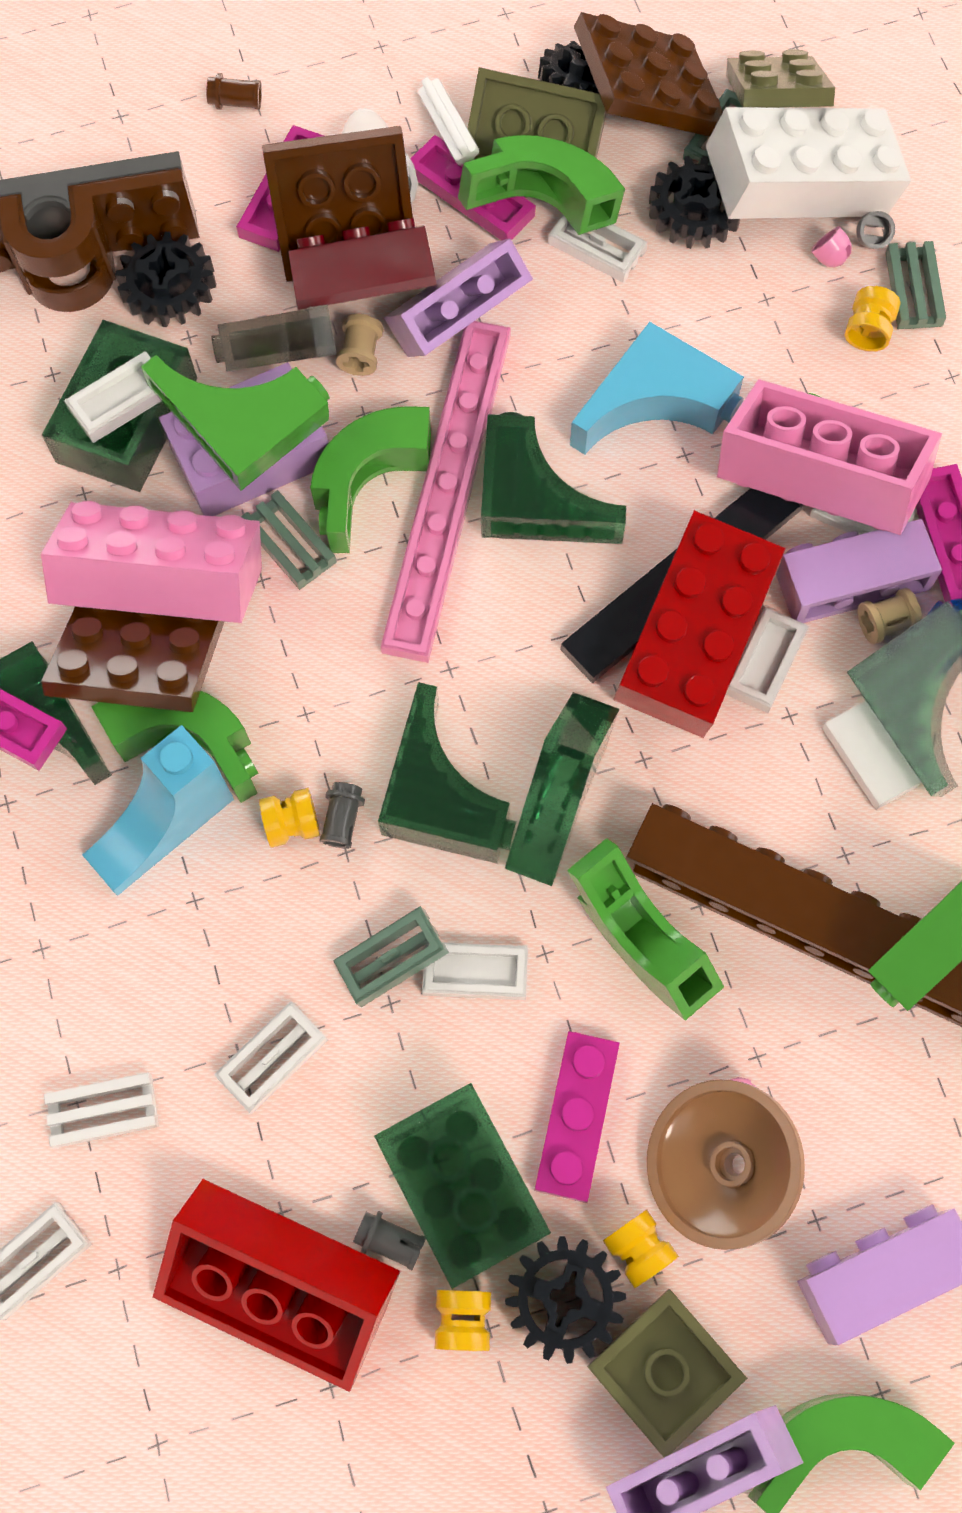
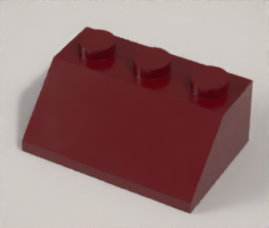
[288,218,437,311]

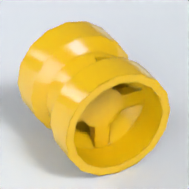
[844,286,901,352]
[259,787,320,848]
[603,1209,679,1288]
[434,1290,491,1351]

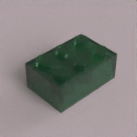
[41,320,198,492]
[374,1083,551,1290]

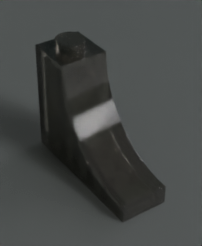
[211,305,337,372]

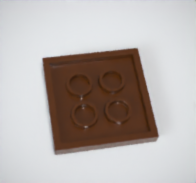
[574,12,723,137]
[262,126,413,282]
[41,606,225,712]

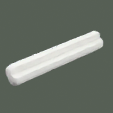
[418,77,479,165]

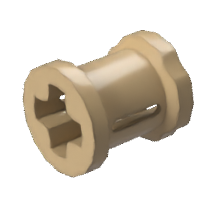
[336,313,383,376]
[857,588,923,644]

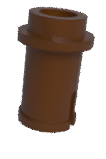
[206,73,262,110]

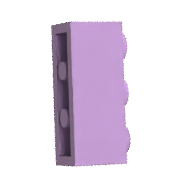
[384,239,533,357]
[776,519,942,623]
[797,1204,962,1345]
[606,1405,803,1513]

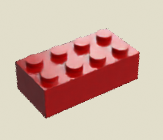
[613,510,786,738]

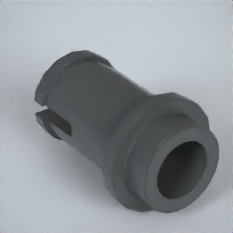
[319,782,365,849]
[353,1211,426,1271]

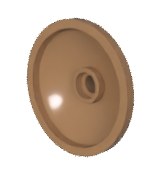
[647,1079,805,1250]

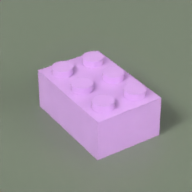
[159,362,328,516]

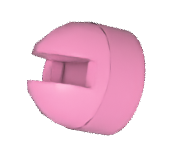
[811,226,852,267]

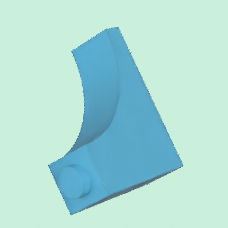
[570,321,744,455]
[82,725,234,896]

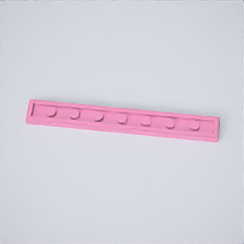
[381,321,511,663]

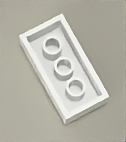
[705,107,912,219]

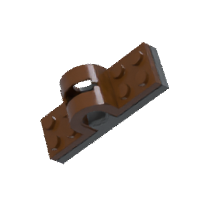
[0,151,200,312]

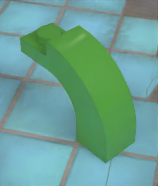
[458,135,625,235]
[310,406,431,553]
[91,691,259,803]
[567,838,724,1021]
[747,1393,955,1513]

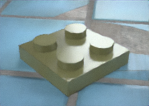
[587,1289,748,1458]

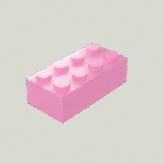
[717,379,942,535]
[41,501,262,623]

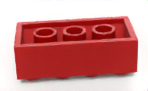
[152,1179,400,1392]

